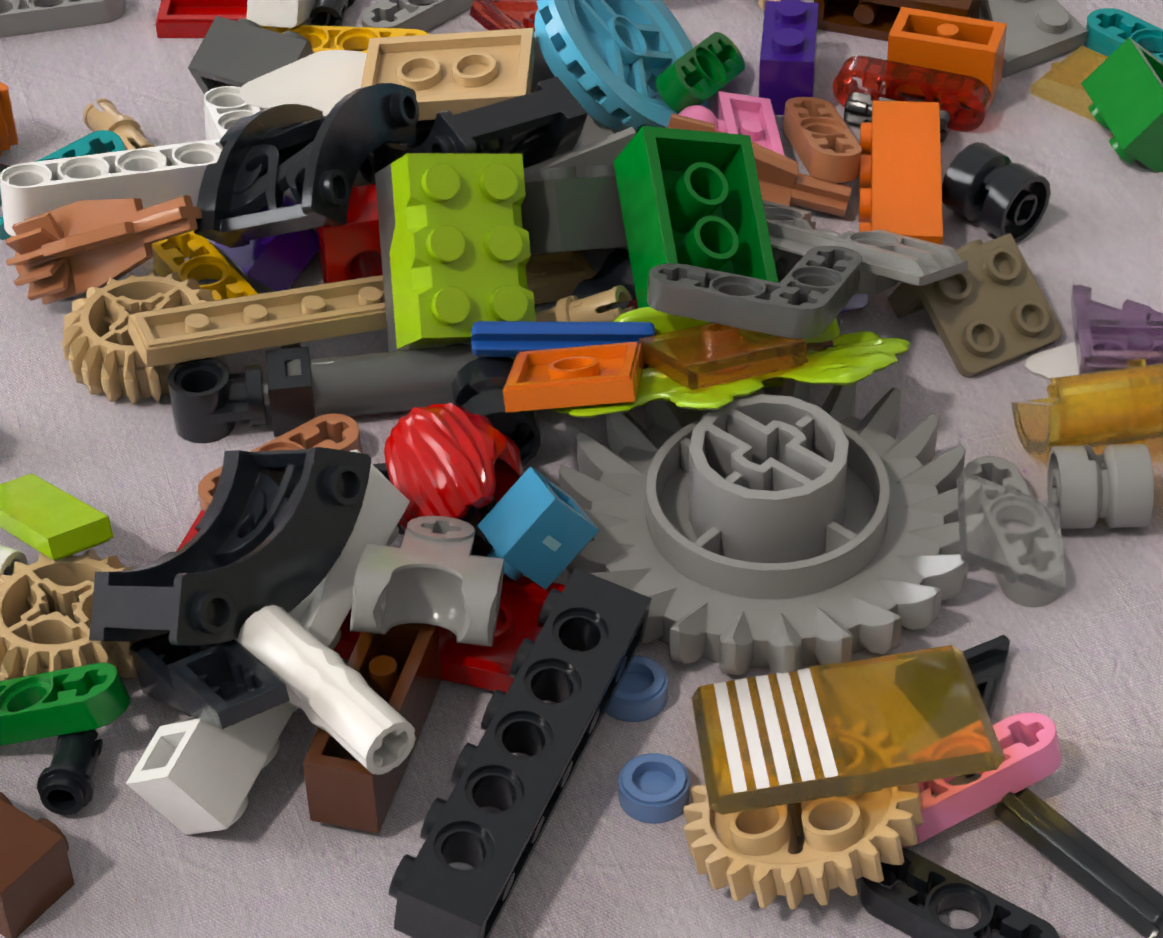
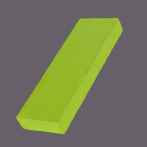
[0,473,114,561]

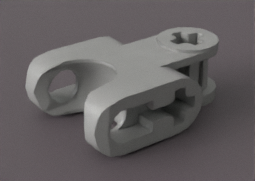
[350,516,504,647]

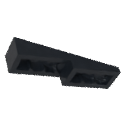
[130,633,290,729]

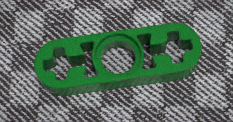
[656,32,745,114]
[0,663,130,746]

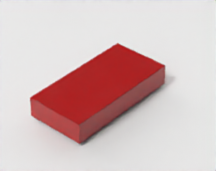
[155,0,247,38]

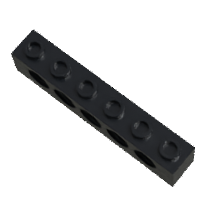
[388,568,652,938]

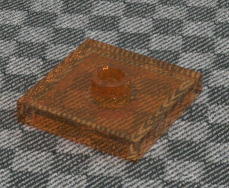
[639,323,808,390]

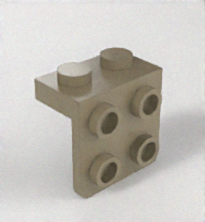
[887,233,1062,377]

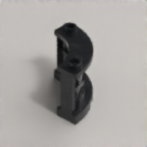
[360,77,588,184]
[194,83,419,248]
[89,447,371,646]

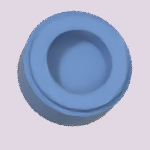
[606,655,668,722]
[618,753,690,824]

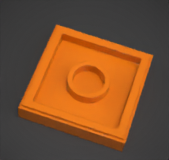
[503,341,644,413]

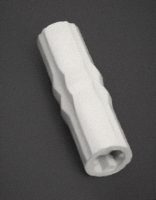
[237,605,416,775]

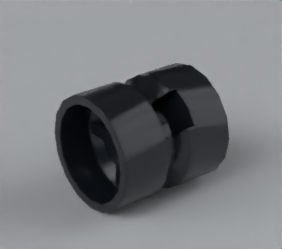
[942,142,1051,242]
[452,357,541,467]

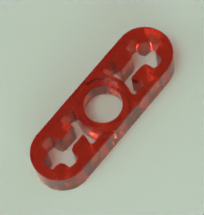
[833,56,992,132]

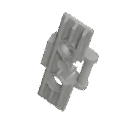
[763,200,968,295]

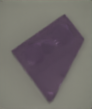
[1070,285,1163,379]

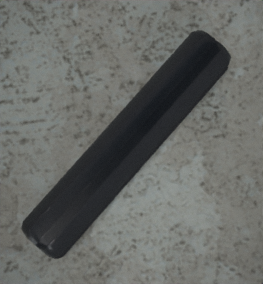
[994,788,1163,938]

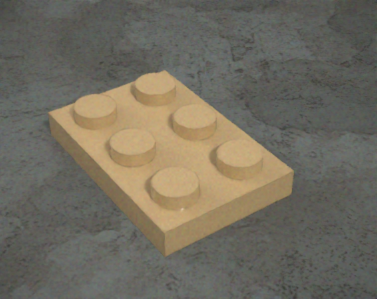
[361,28,536,121]

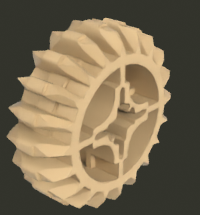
[62,269,224,405]
[0,548,143,681]

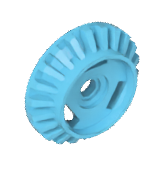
[534,0,708,132]

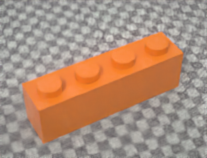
[858,101,943,282]

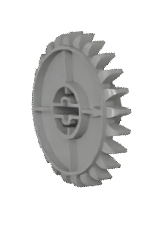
[559,379,981,676]

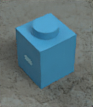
[477,466,599,590]

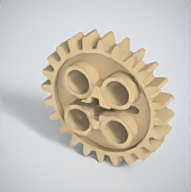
[683,726,923,910]

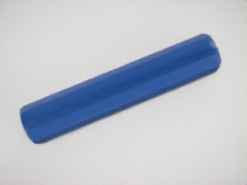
[471,321,656,358]

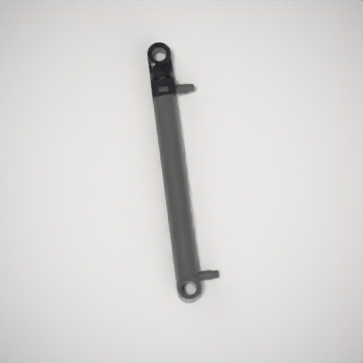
[167,313,841,445]

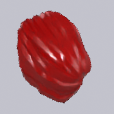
[384,403,523,531]

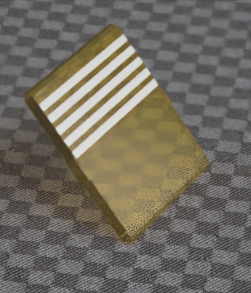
[691,645,1005,815]

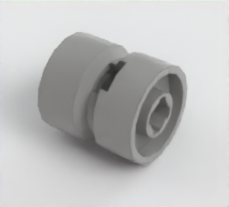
[1047,444,1154,529]

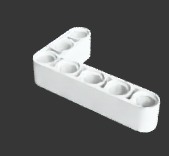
[0,86,261,236]

